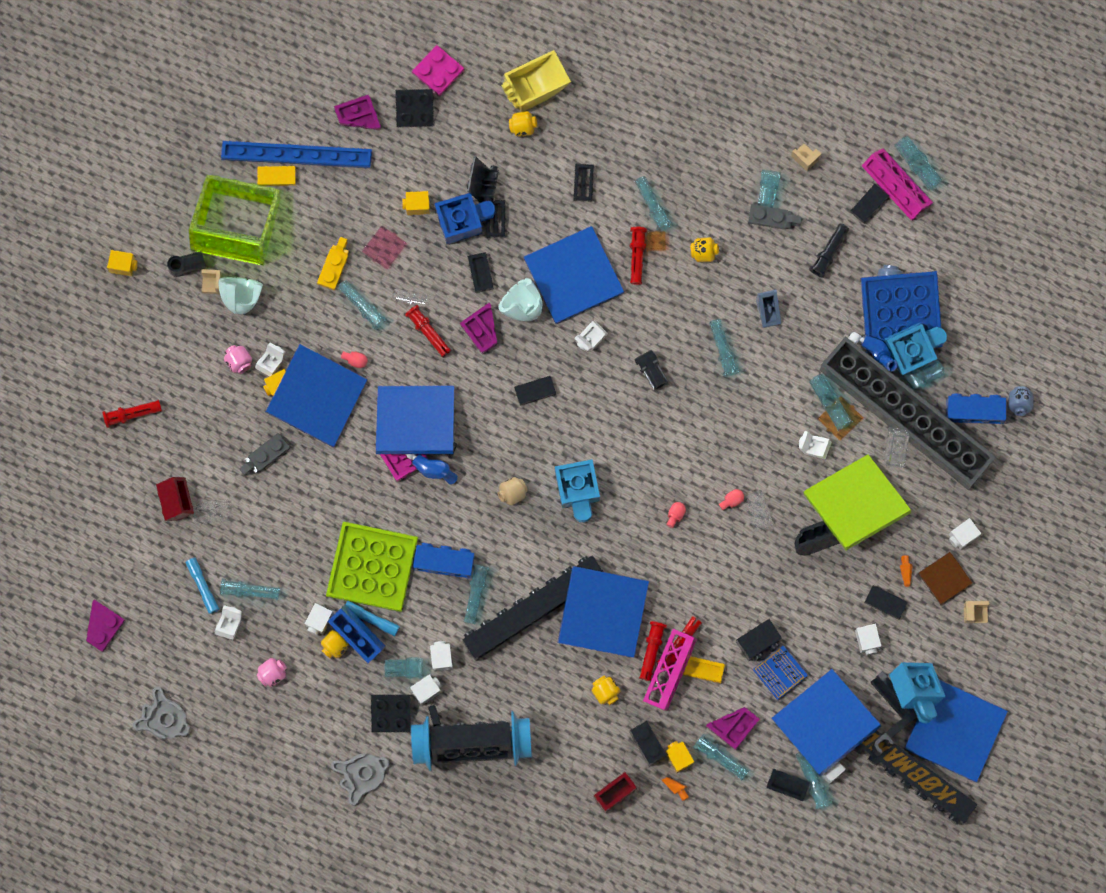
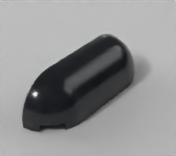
[794,521,840,556]

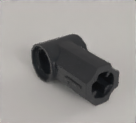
[167,251,206,277]
[634,350,668,390]

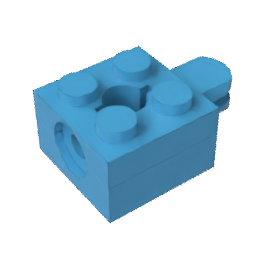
[884,323,947,375]
[555,459,600,523]
[889,662,945,724]

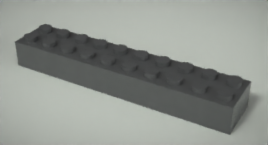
[820,336,995,490]

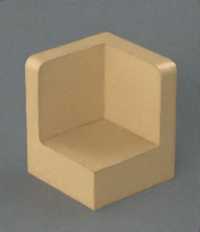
[791,144,821,171]
[201,269,223,294]
[964,601,989,623]

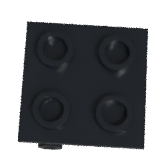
[395,89,434,127]
[467,156,499,203]
[371,694,411,732]

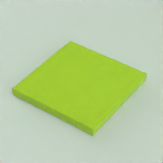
[803,454,911,551]
[326,521,418,612]

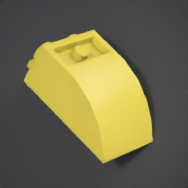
[501,50,571,112]

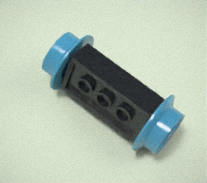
[411,711,532,771]

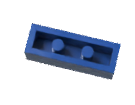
[946,393,1006,424]
[413,543,475,579]
[327,604,385,663]

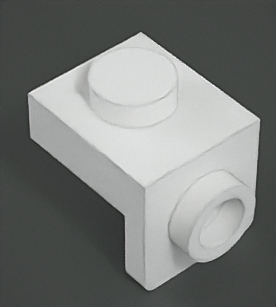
[575,320,608,351]
[255,343,285,376]
[799,431,832,459]
[215,606,242,640]

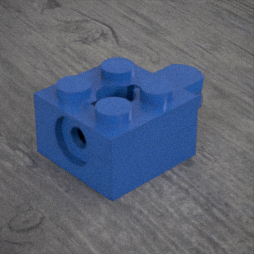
[434,193,495,245]

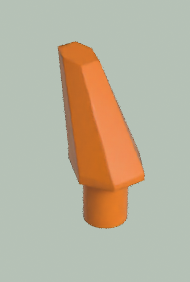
[900,555,912,587]
[662,777,689,801]

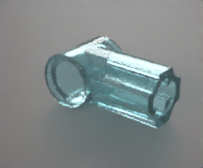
[758,169,781,208]
[904,360,945,391]
[384,657,423,679]

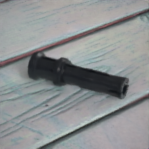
[809,223,849,278]

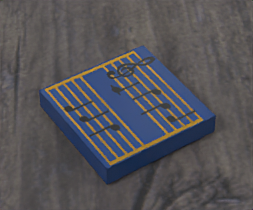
[753,646,808,700]

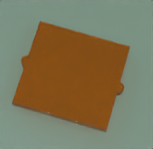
[818,396,863,441]

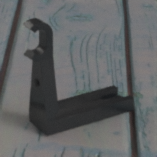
[870,671,917,756]

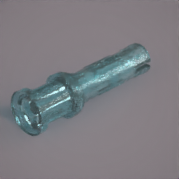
[635,176,672,232]
[338,280,387,330]
[709,319,740,377]
[463,564,490,625]
[220,578,280,600]
[693,734,749,780]
[795,752,832,810]

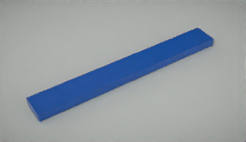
[221,141,372,169]

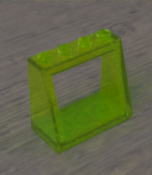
[189,174,280,266]

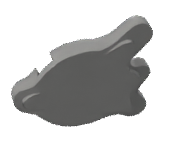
[133,687,190,739]
[331,753,389,806]

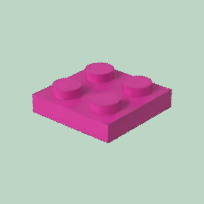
[412,45,464,97]

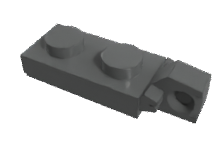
[748,204,802,230]
[239,433,290,476]

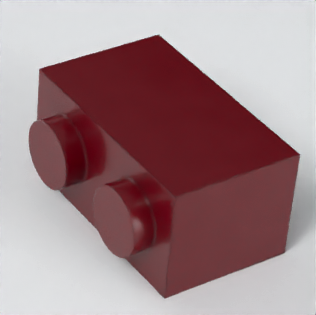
[156,477,194,521]
[593,772,637,813]

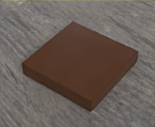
[918,552,972,605]

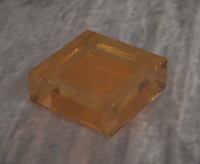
[646,231,666,251]

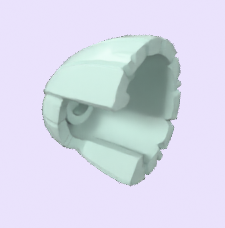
[218,277,263,314]
[499,278,543,322]

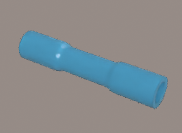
[185,558,220,614]
[346,601,400,636]

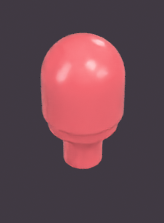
[341,351,368,368]
[719,489,744,510]
[666,502,686,528]

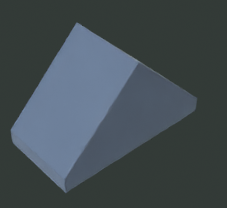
[756,290,781,328]

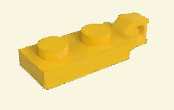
[317,237,349,291]

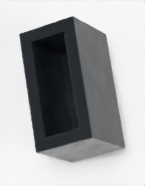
[736,619,782,662]
[629,721,666,767]

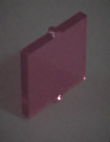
[362,226,407,269]

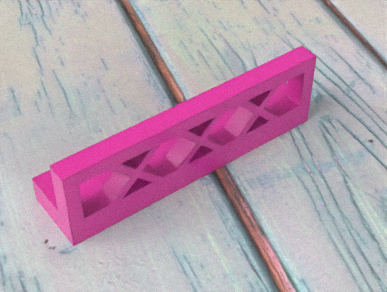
[862,148,933,221]
[643,629,697,711]

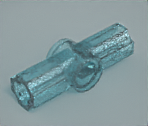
[894,136,942,190]
[809,373,852,431]

